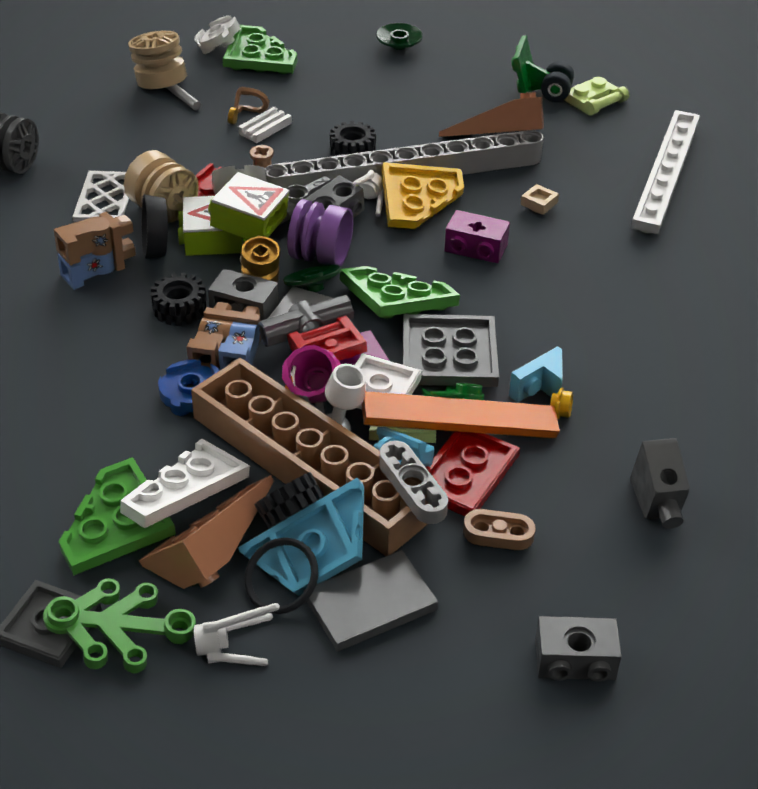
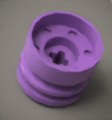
[287,199,353,266]

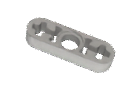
[379,441,448,524]

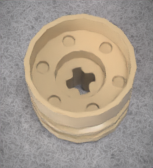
[128,31,187,89]
[123,150,199,223]

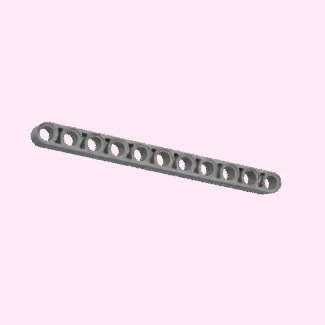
[265,130,544,189]

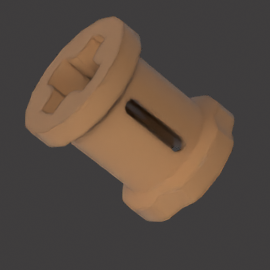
[250,145,274,168]

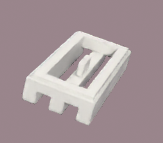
[238,107,292,143]

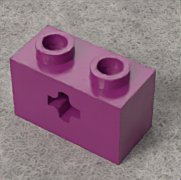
[444,210,510,264]

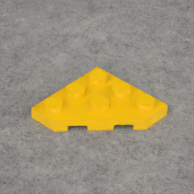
[381,162,464,229]

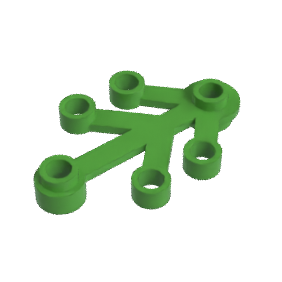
[43,578,196,673]

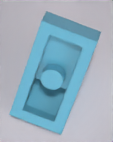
[509,346,562,403]

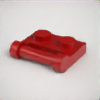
[287,316,367,361]

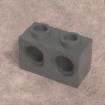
[304,175,365,218]

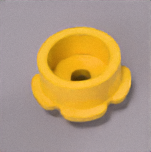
[550,388,573,419]

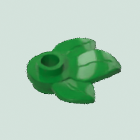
[422,383,485,400]

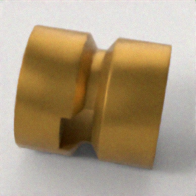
[241,236,280,282]

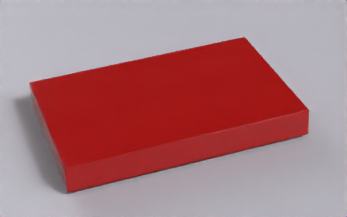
[426,431,520,516]

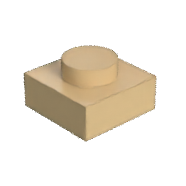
[521,184,559,215]

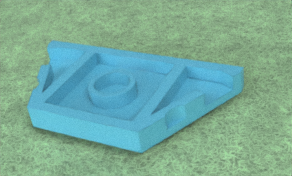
[238,478,364,596]

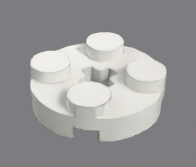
[195,16,240,54]

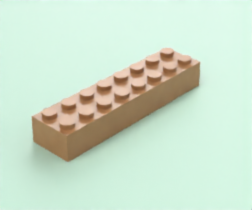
[191,358,429,556]

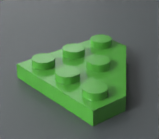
[223,25,298,74]
[339,266,460,318]
[59,457,176,575]

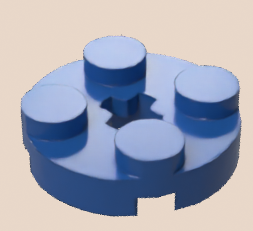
[158,359,220,416]

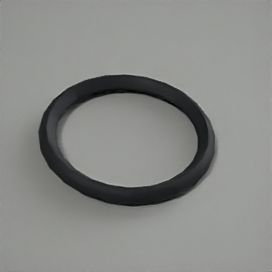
[244,537,319,614]

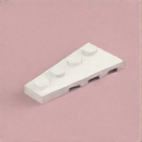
[120,439,250,528]

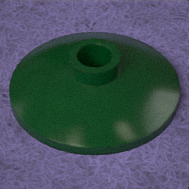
[376,23,423,50]
[283,265,341,292]

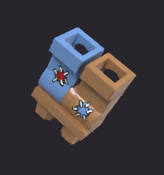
[54,212,136,290]
[187,302,261,370]

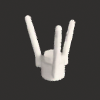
[353,170,384,217]
[194,603,280,666]

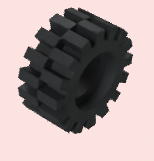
[330,121,376,156]
[150,273,207,326]
[254,472,325,529]

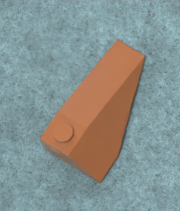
[439,92,544,137]
[139,475,274,589]

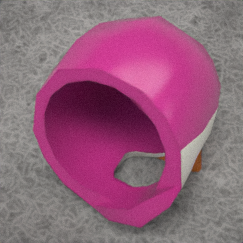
[282,345,341,403]

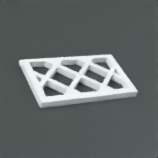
[72,171,129,222]

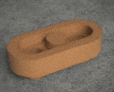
[463,509,536,550]

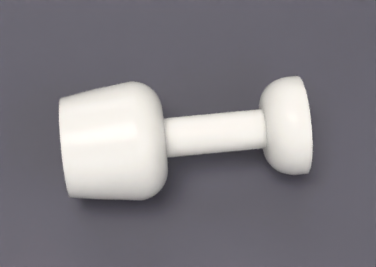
[325,364,366,431]

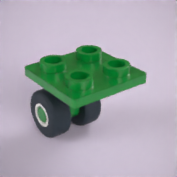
[511,35,574,102]

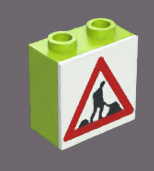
[208,172,289,239]
[178,196,242,256]

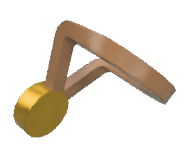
[228,87,269,124]

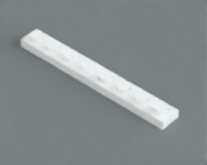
[631,110,700,234]

